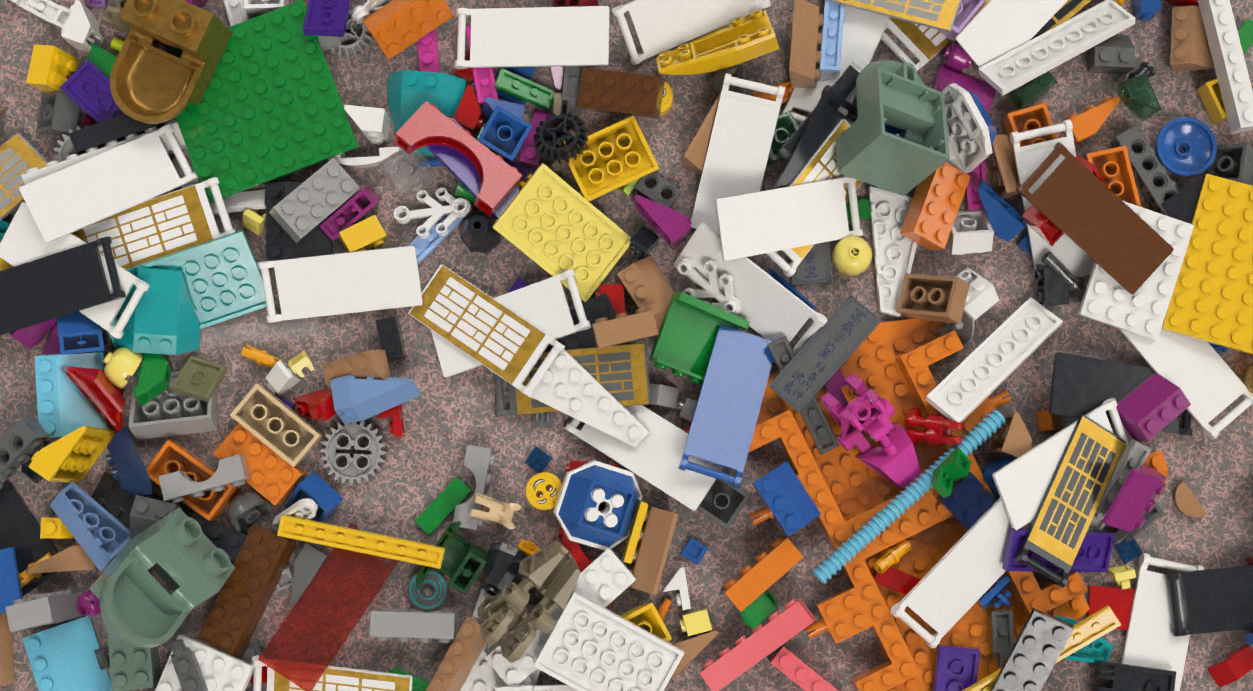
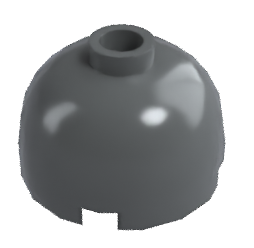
[710,64,743,97]
[228,492,271,532]

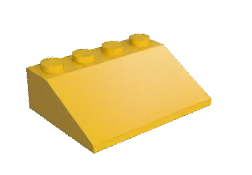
[565,115,659,202]
[29,426,116,483]

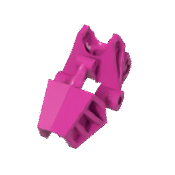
[820,373,921,489]

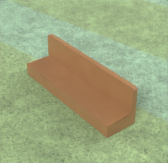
[0,612,15,686]

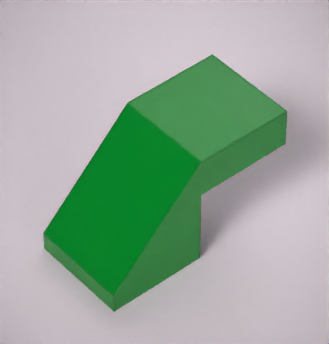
[931,448,971,498]

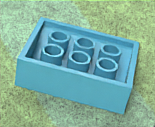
[34,352,108,438]
[22,617,112,691]

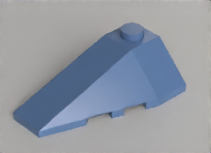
[330,375,421,424]

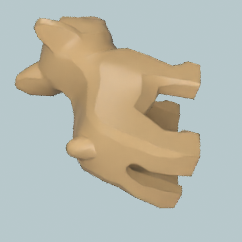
[468,492,521,529]

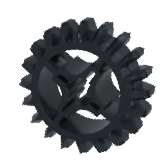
[534,111,588,165]

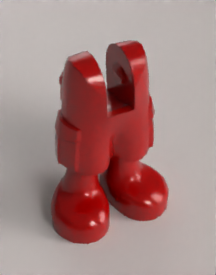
[905,407,963,446]

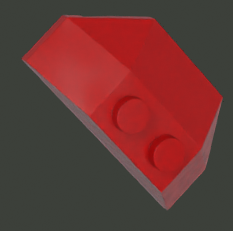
[61,366,126,431]

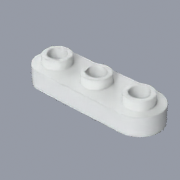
[272,498,318,533]

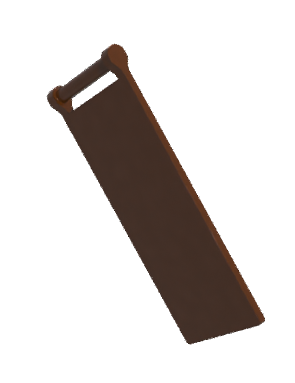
[1016,142,1174,295]

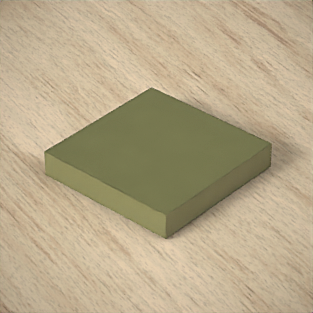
[170,355,228,402]

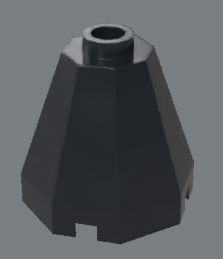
[460,212,501,254]
[483,542,527,596]

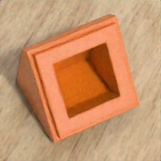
[1036,410,1060,432]

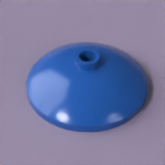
[1156,117,1217,177]

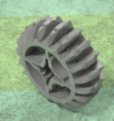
[329,6,374,59]

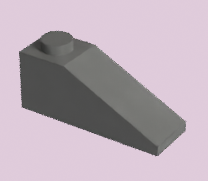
[290,543,331,609]

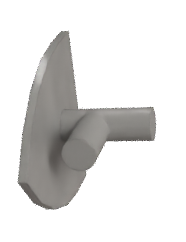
[938,310,975,344]

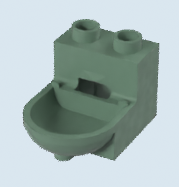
[836,60,950,196]
[89,507,235,650]

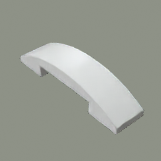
[9,0,69,29]
[327,147,403,168]

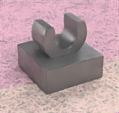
[532,412,554,428]

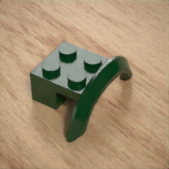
[416,521,488,595]

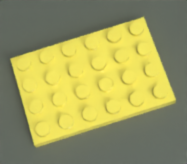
[492,163,631,303]

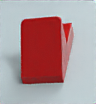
[376,404,405,438]

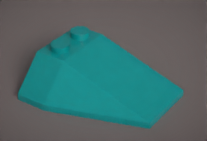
[387,70,467,156]
[115,267,200,355]

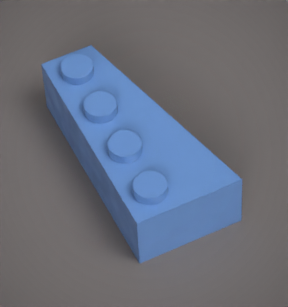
[50,481,130,572]

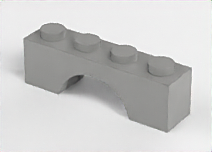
[453,445,496,530]
[158,454,251,504]

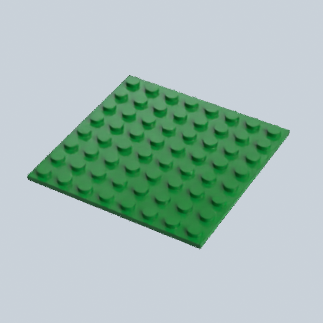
[165,0,359,204]

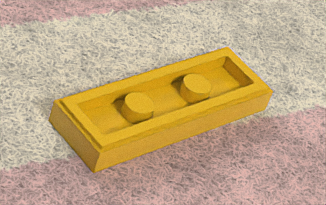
[622,500,648,564]

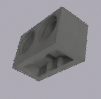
[634,171,681,208]

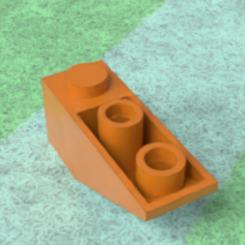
[1066,96,1121,145]

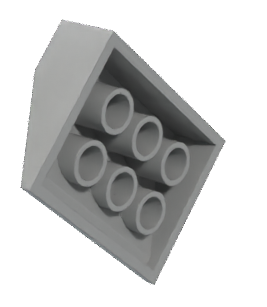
[129,371,219,440]

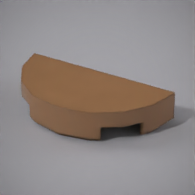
[1173,480,1208,518]

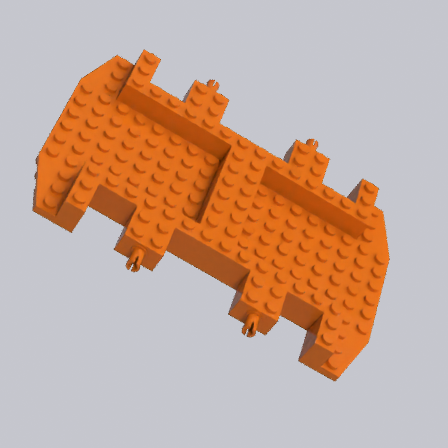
[748,319,1090,691]

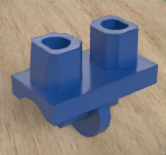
[979,576,1012,610]

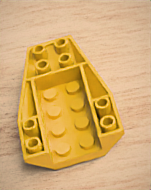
[656,10,780,75]

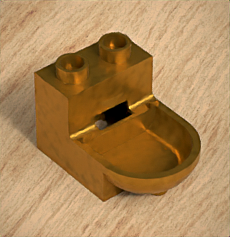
[110,0,233,124]

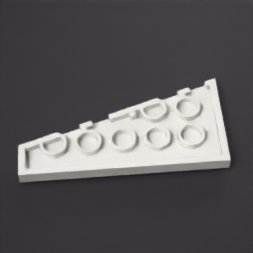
[868,186,917,317]

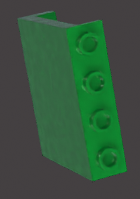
[649,292,750,385]

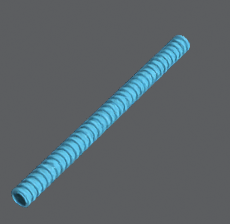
[812,409,1006,584]

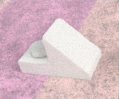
[663,567,691,610]

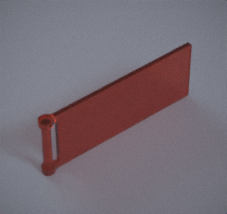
[258,523,400,691]

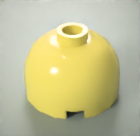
[831,236,872,276]
[103,347,142,389]

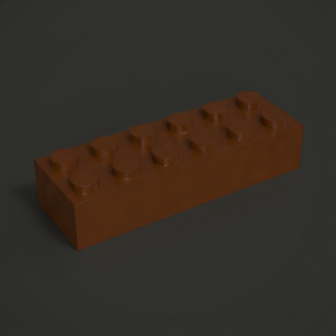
[197,524,297,657]

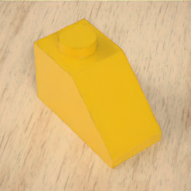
[40,518,75,539]

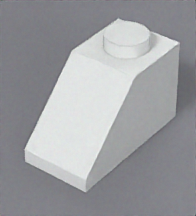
[265,360,301,395]

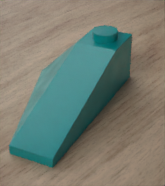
[1055,616,1113,663]

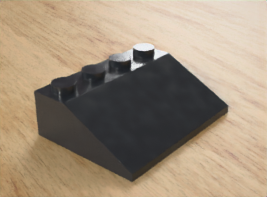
[265,182,332,261]

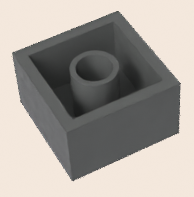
[697,479,750,530]

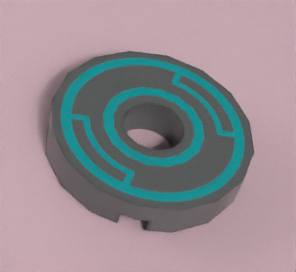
[407,569,449,611]

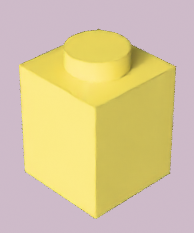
[680,608,712,636]

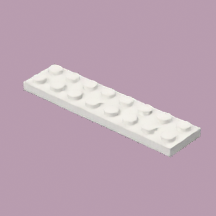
[978,0,1136,96]
[925,297,1063,423]
[485,548,637,686]

